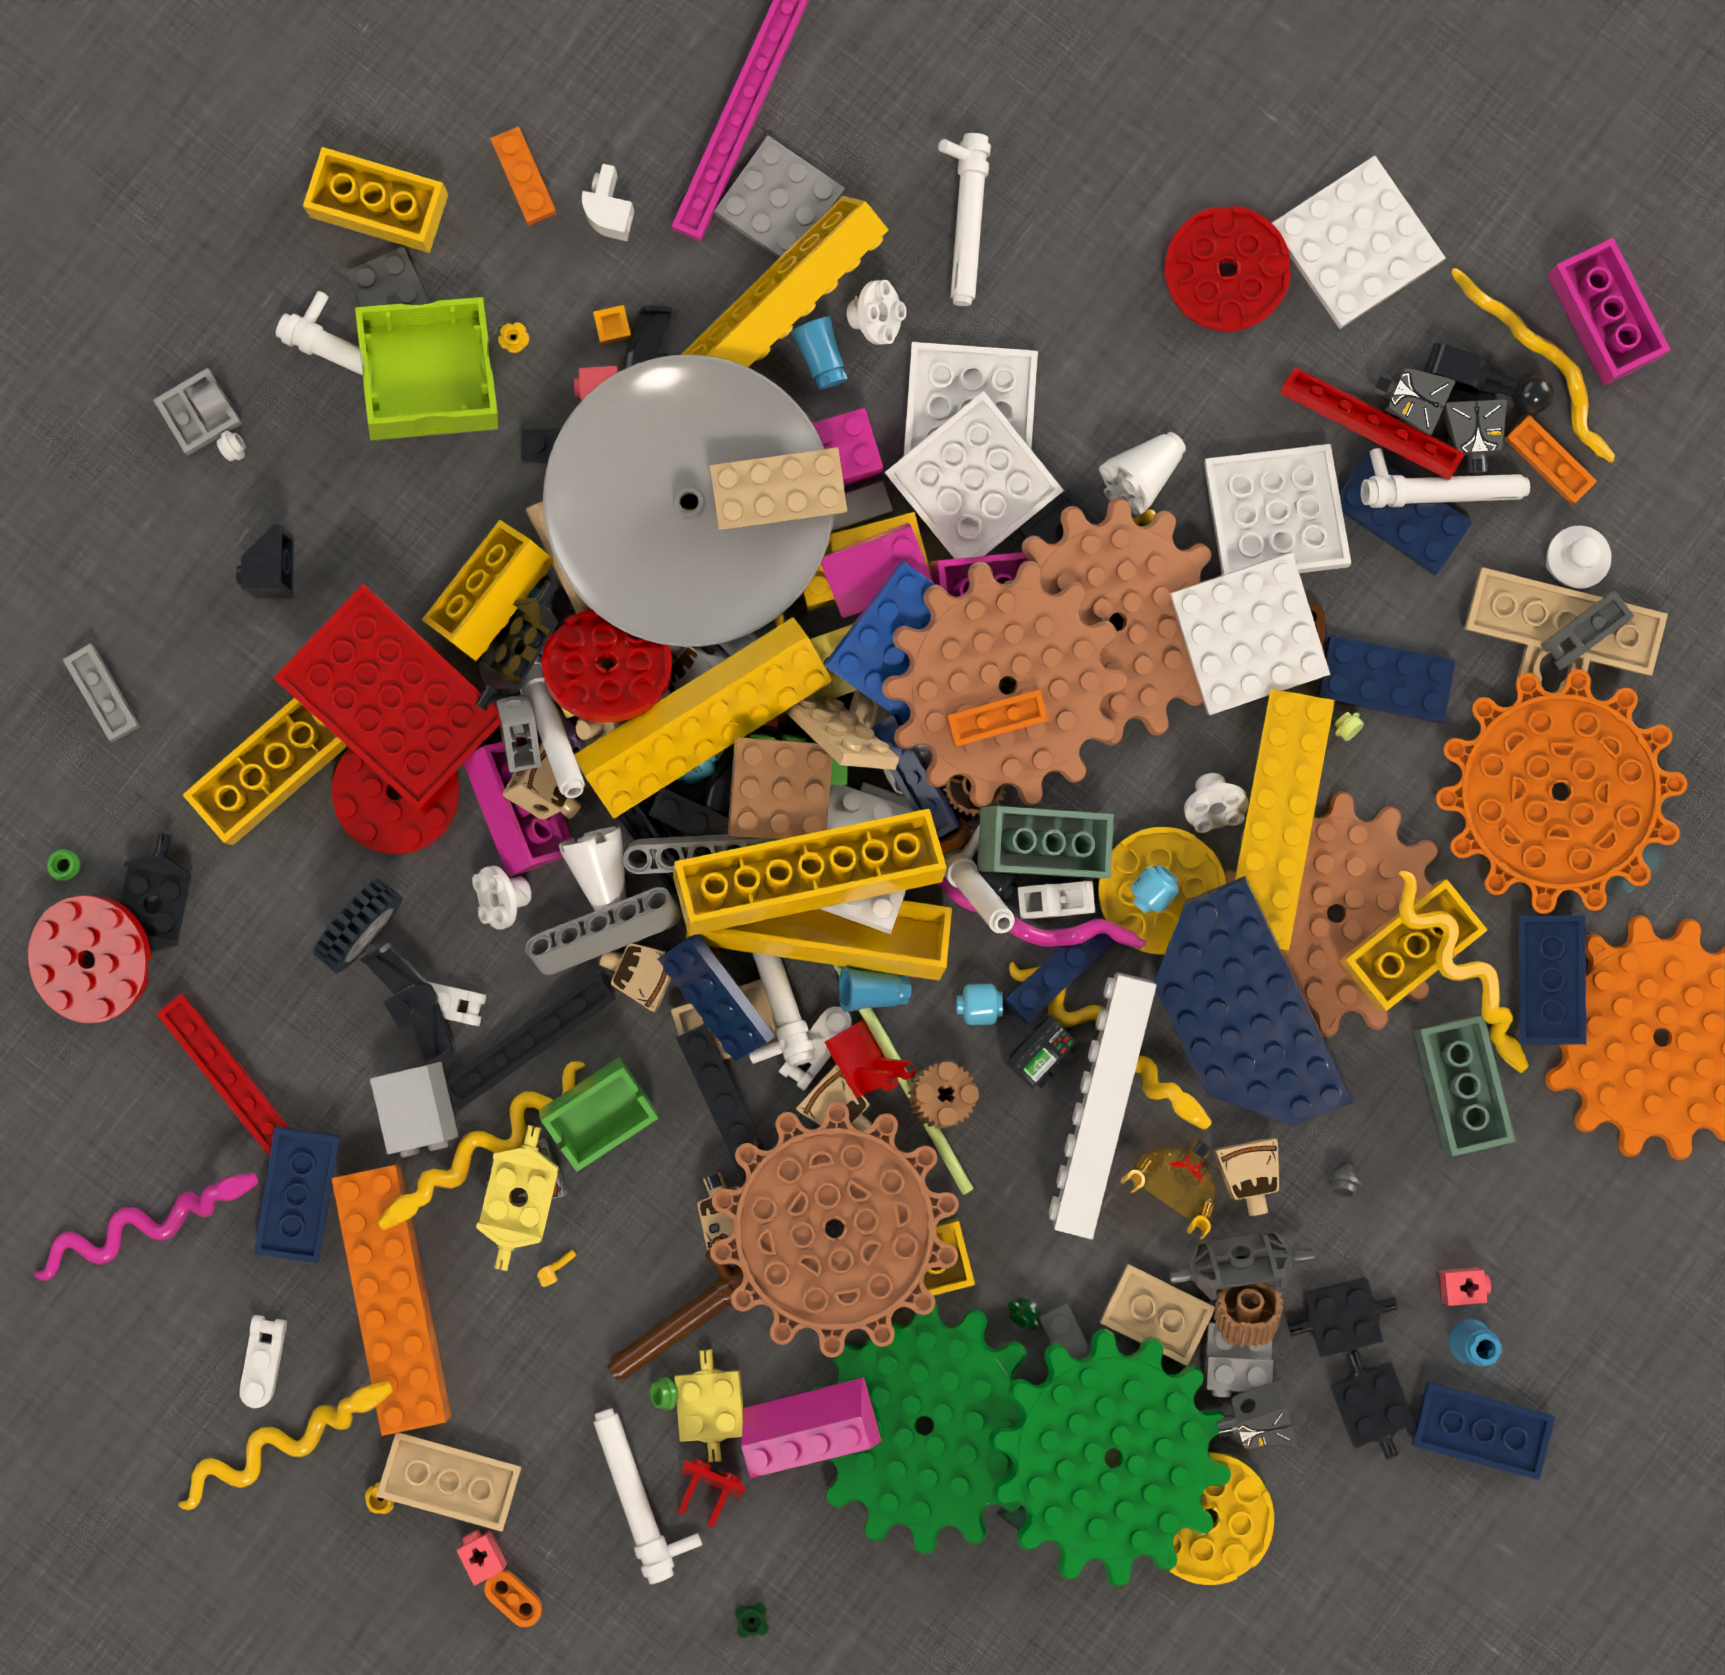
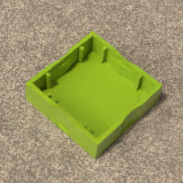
[355,297,498,440]

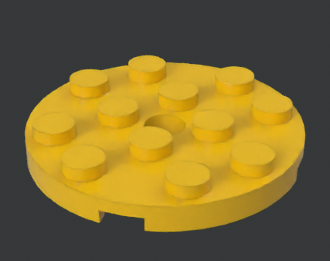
[1098,827,1226,955]
[1169,1451,1274,1585]

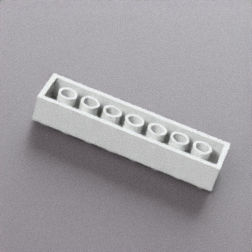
[1048,971,1157,1239]

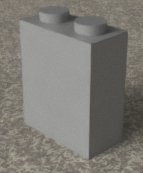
[370,1062,459,1157]

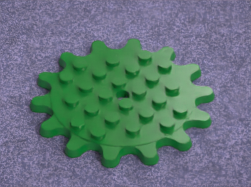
[806,1301,1027,1555]
[989,1328,1231,1587]

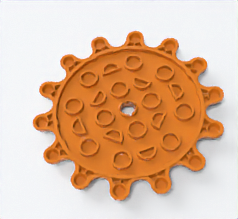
[1436,669,1688,914]
[1544,915,1725,1160]

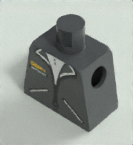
[1372,368,1455,436]
[1440,399,1507,475]
[1217,1381,1297,1449]

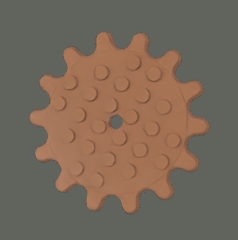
[1003,497,1211,746]
[882,561,1127,808]
[1223,791,1438,1037]
[710,1101,959,1358]

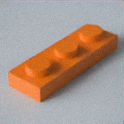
[490,126,557,226]
[1504,415,1597,505]
[945,689,1049,747]

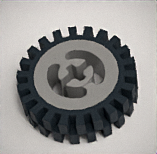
[313,878,403,974]

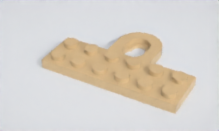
[1464,567,1668,693]

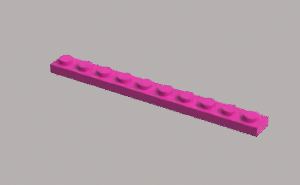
[672,0,810,242]

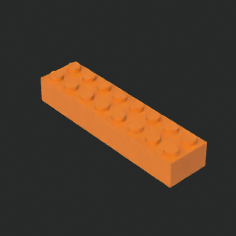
[331,1163,452,1436]

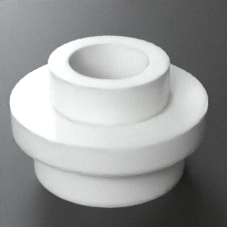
[217,430,246,461]

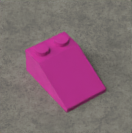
[821,522,933,618]

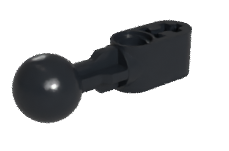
[1424,343,1553,414]

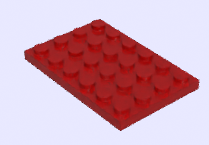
[273,583,500,810]

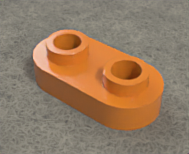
[484,1570,543,1627]

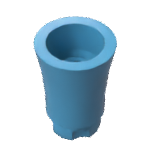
[790,317,847,390]
[838,967,911,1012]
[1449,1319,1502,1366]

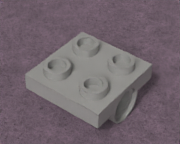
[153,368,242,456]

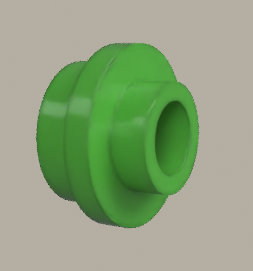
[47,849,80,881]
[650,1377,678,1410]

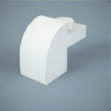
[582,164,635,241]
[1018,881,1095,919]

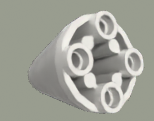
[1099,432,1186,516]

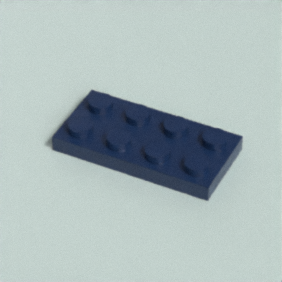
[1339,451,1473,575]
[1317,635,1456,724]
[1519,915,1587,1045]
[657,934,775,1061]
[254,1125,340,1263]
[1411,1381,1555,1480]

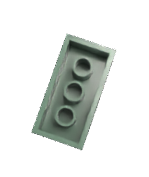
[977,806,1114,878]
[1413,1015,1516,1157]

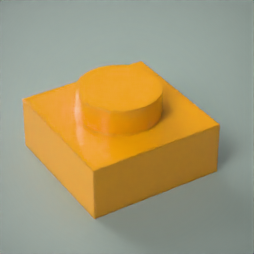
[593,305,632,345]

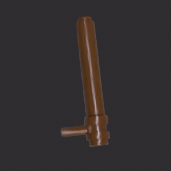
[607,1248,744,1381]

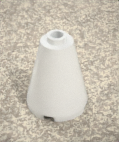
[558,826,626,911]

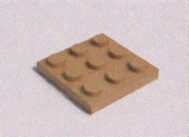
[727,737,833,839]

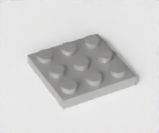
[714,136,845,258]

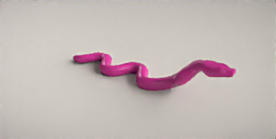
[935,876,1146,949]
[34,1173,258,1281]

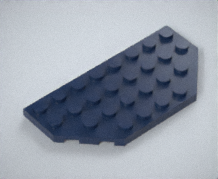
[1153,876,1353,1126]

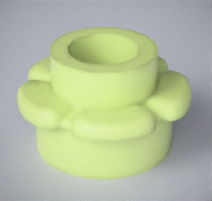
[1335,712,1364,741]

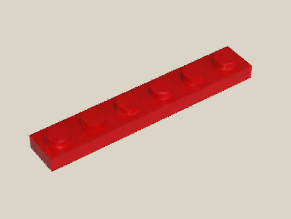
[1280,367,1465,480]
[156,994,290,1157]

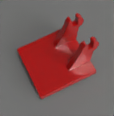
[824,1019,916,1098]
[677,1458,746,1528]

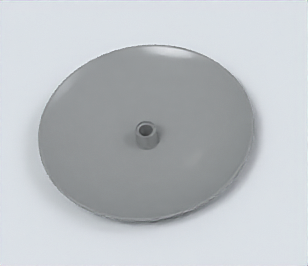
[543,355,833,647]

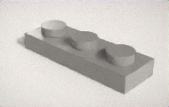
[63,644,141,742]

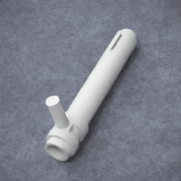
[938,133,991,306]
[276,291,363,375]
[1361,448,1530,508]
[520,656,585,798]
[943,824,1015,934]
[749,953,815,1067]
[594,1408,702,1584]

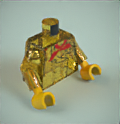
[1121,1139,1215,1239]

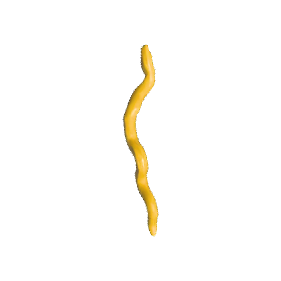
[1451,268,1615,463]
[1398,870,1529,1073]
[1009,962,1212,1130]
[378,1061,585,1230]
[178,1381,392,1510]

